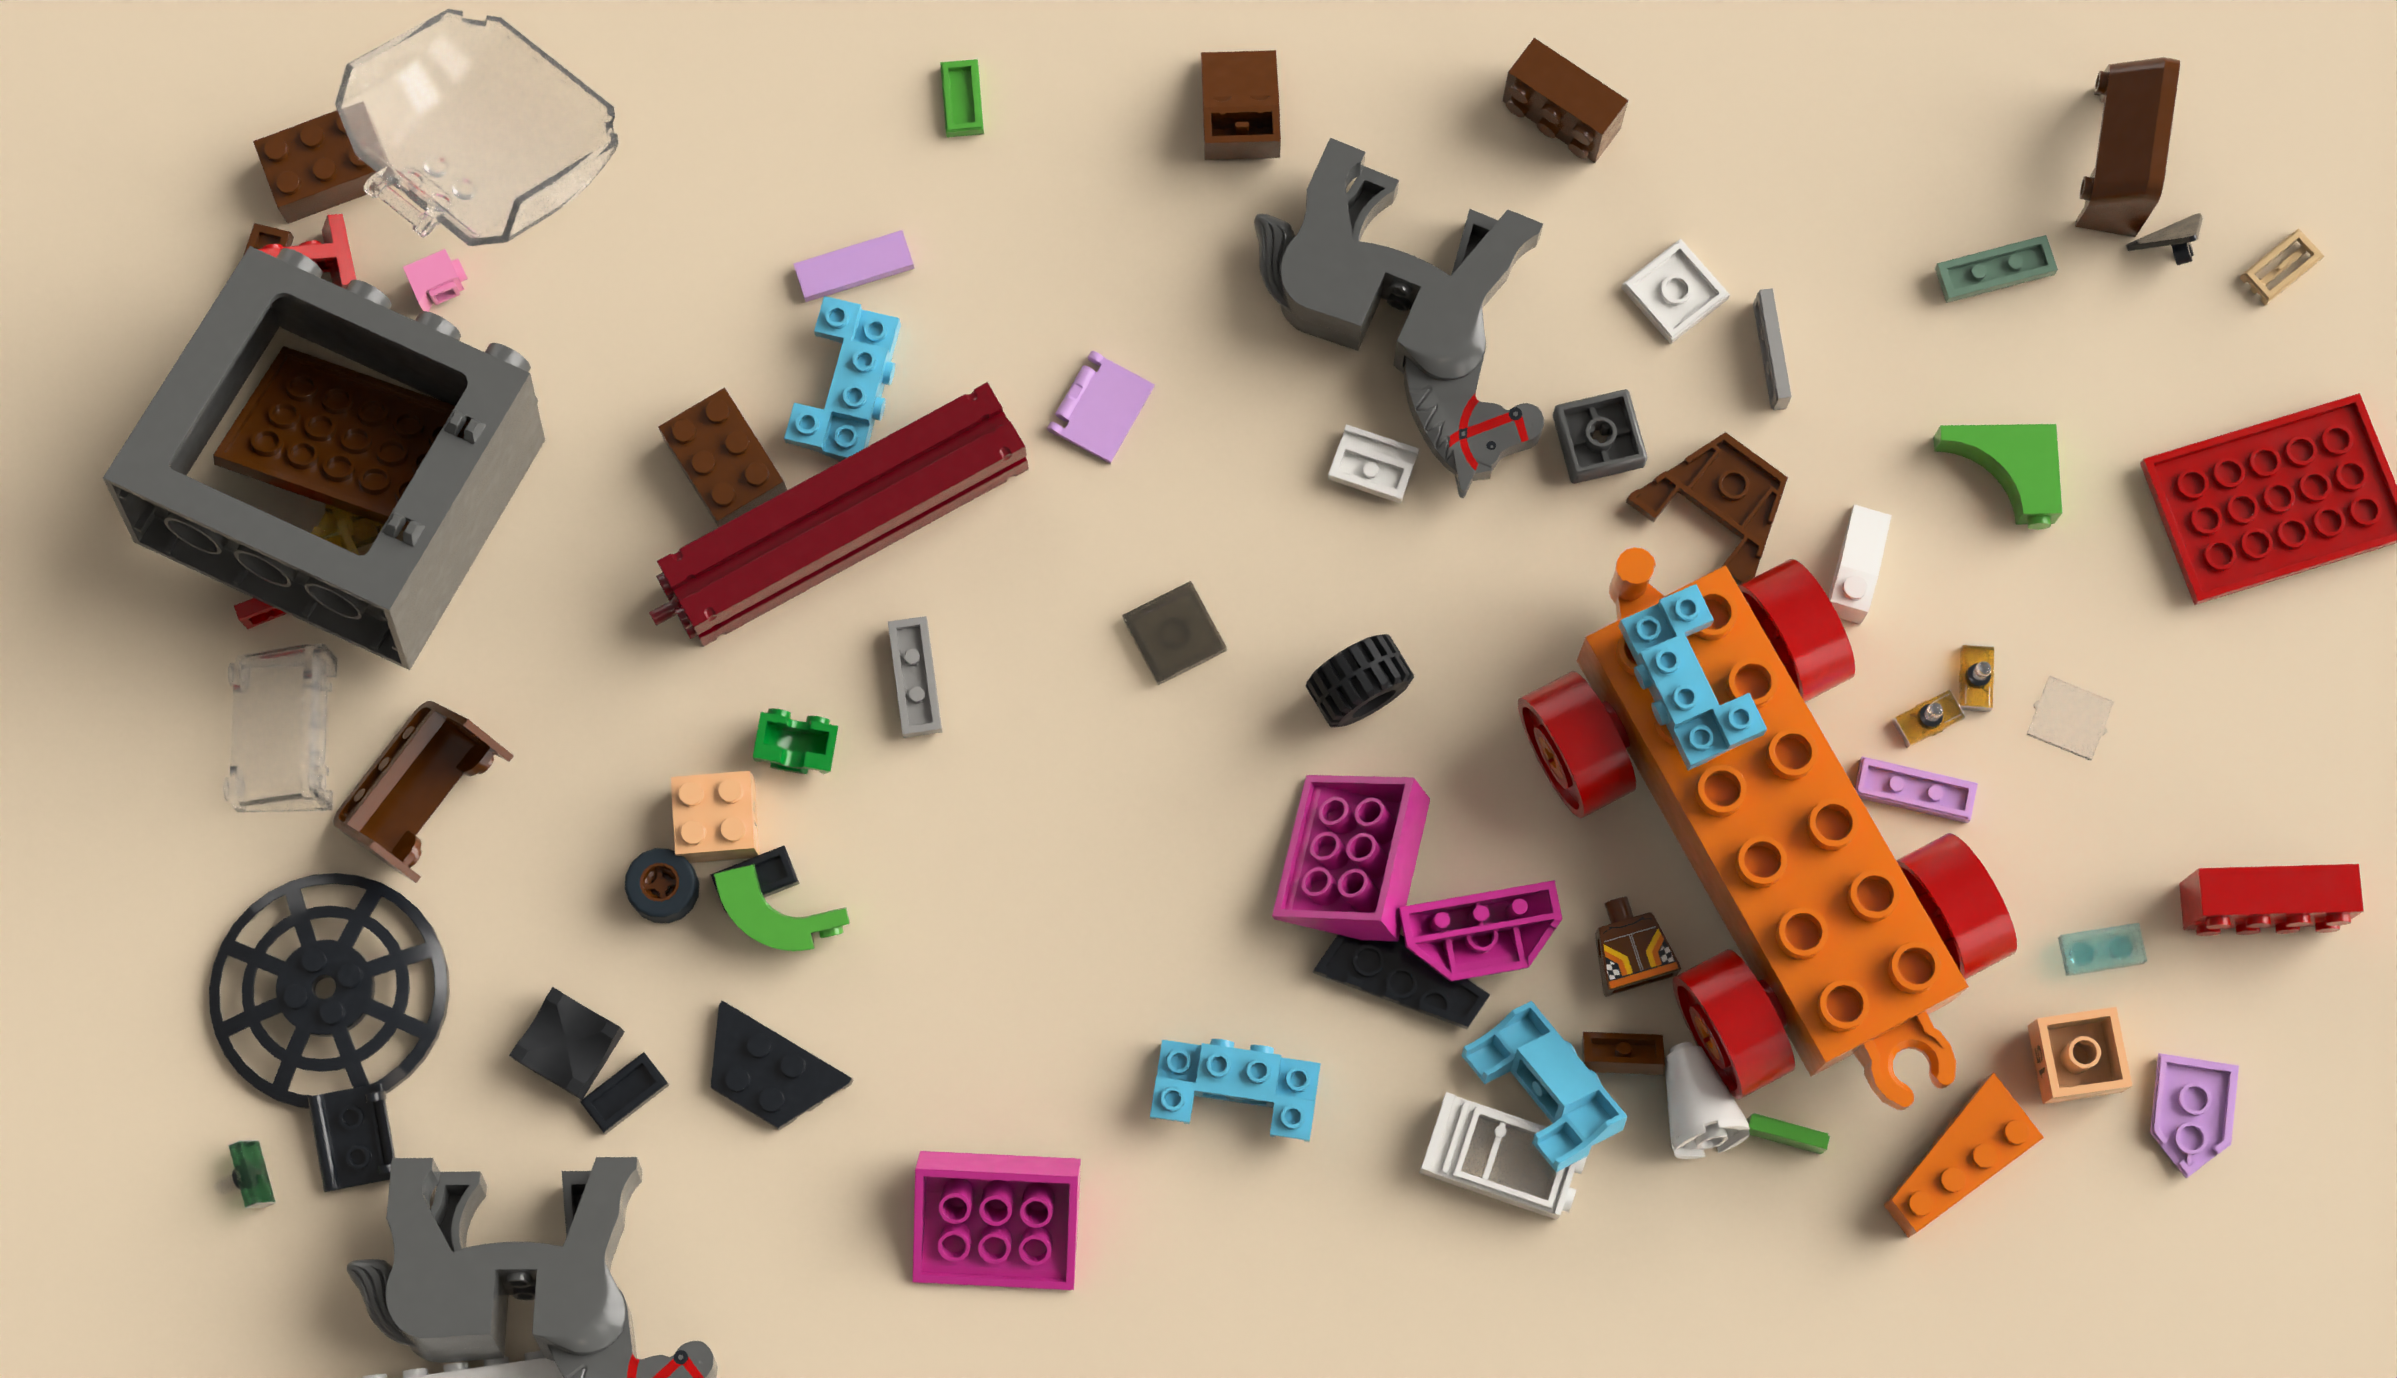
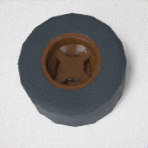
[625,848,699,923]

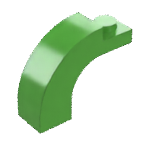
[714,864,850,951]

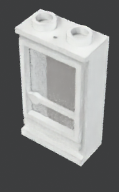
[1419,1092,1587,1220]

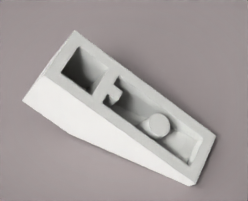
[1828,504,1892,624]

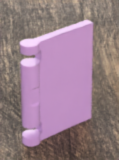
[1047,351,1155,464]

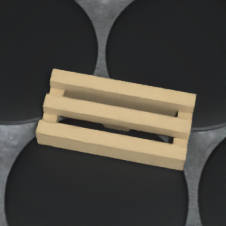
[2240,228,2324,306]

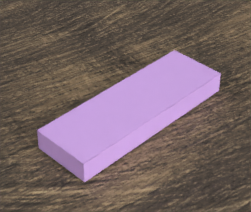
[794,230,915,302]
[1854,756,1978,823]

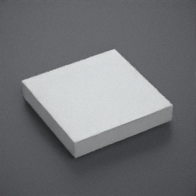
[1621,239,1730,344]

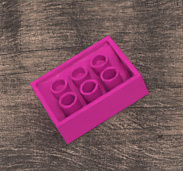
[1272,775,1430,942]
[912,1151,1081,1290]

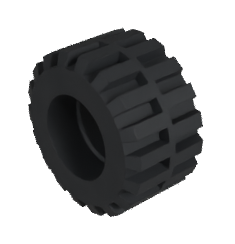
[1305,634,1414,727]

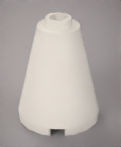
[1665,1042,1750,1159]

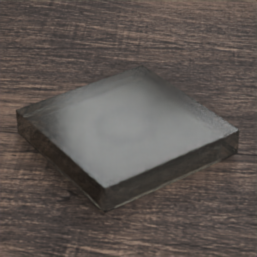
[1122,581,1227,685]

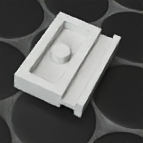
[1328,424,1419,504]

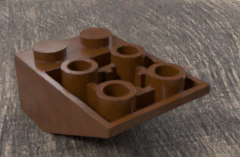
[1201,50,1281,160]

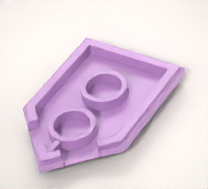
[2150,1053,2239,1178]

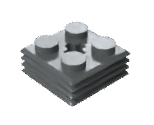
[1553,389,1648,484]

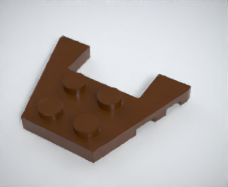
[1626,432,1788,585]

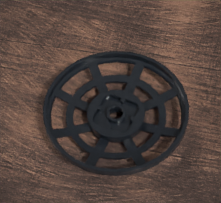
[209,873,450,1109]

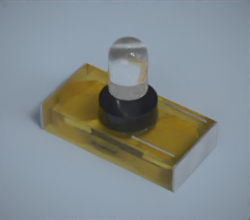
[1959,644,1994,712]
[1892,689,1966,748]

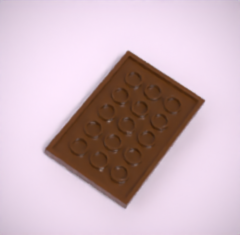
[213,346,470,531]

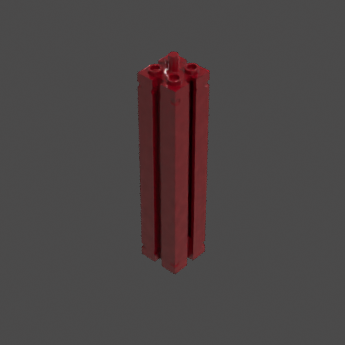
[649,382,1029,647]

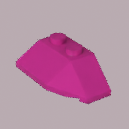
[1398,880,1562,982]

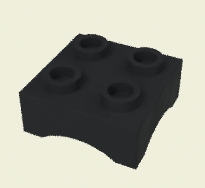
[509,987,625,1100]

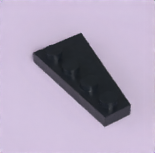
[1313,934,1490,1029]

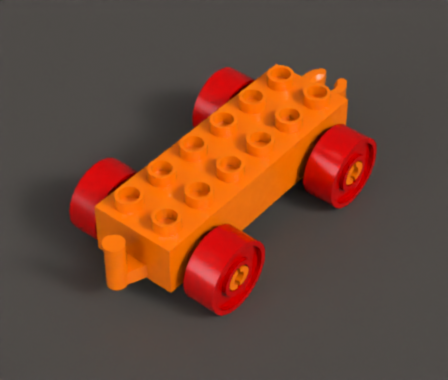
[1518,547,2017,1110]

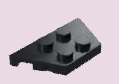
[711,1000,854,1130]

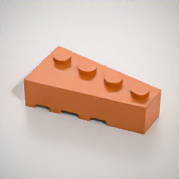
[1884,1072,2044,1238]

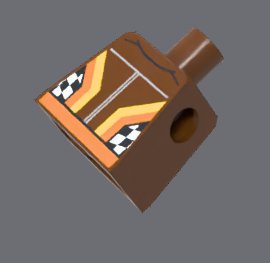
[1595,896,1681,997]

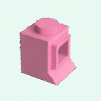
[403,249,468,312]

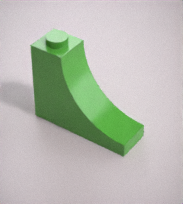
[1933,424,2062,530]

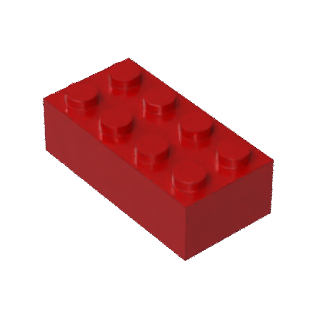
[2179,864,2364,936]

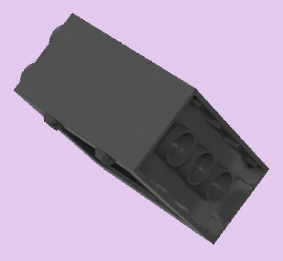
[103,246,545,670]

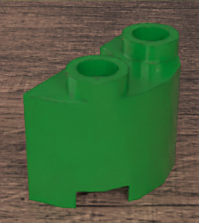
[753,708,838,774]

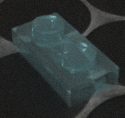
[2058,923,2147,976]

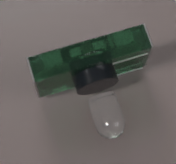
[214,1140,276,1208]

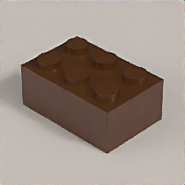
[1503,38,1628,163]
[253,101,395,224]
[658,387,787,527]

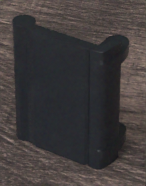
[307,1083,396,1192]

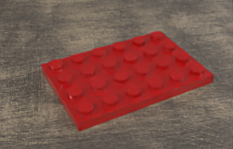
[2140,393,2397,605]

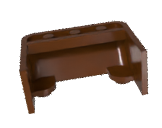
[2075,57,2180,237]
[333,701,514,883]

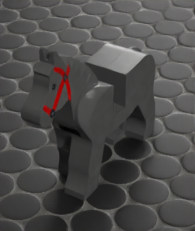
[1254,138,1544,498]
[347,1157,718,1378]

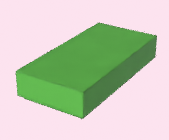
[940,59,984,137]
[1747,1113,1830,1154]

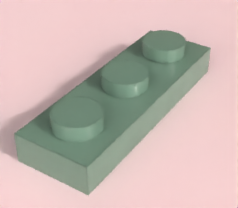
[1935,235,2058,303]

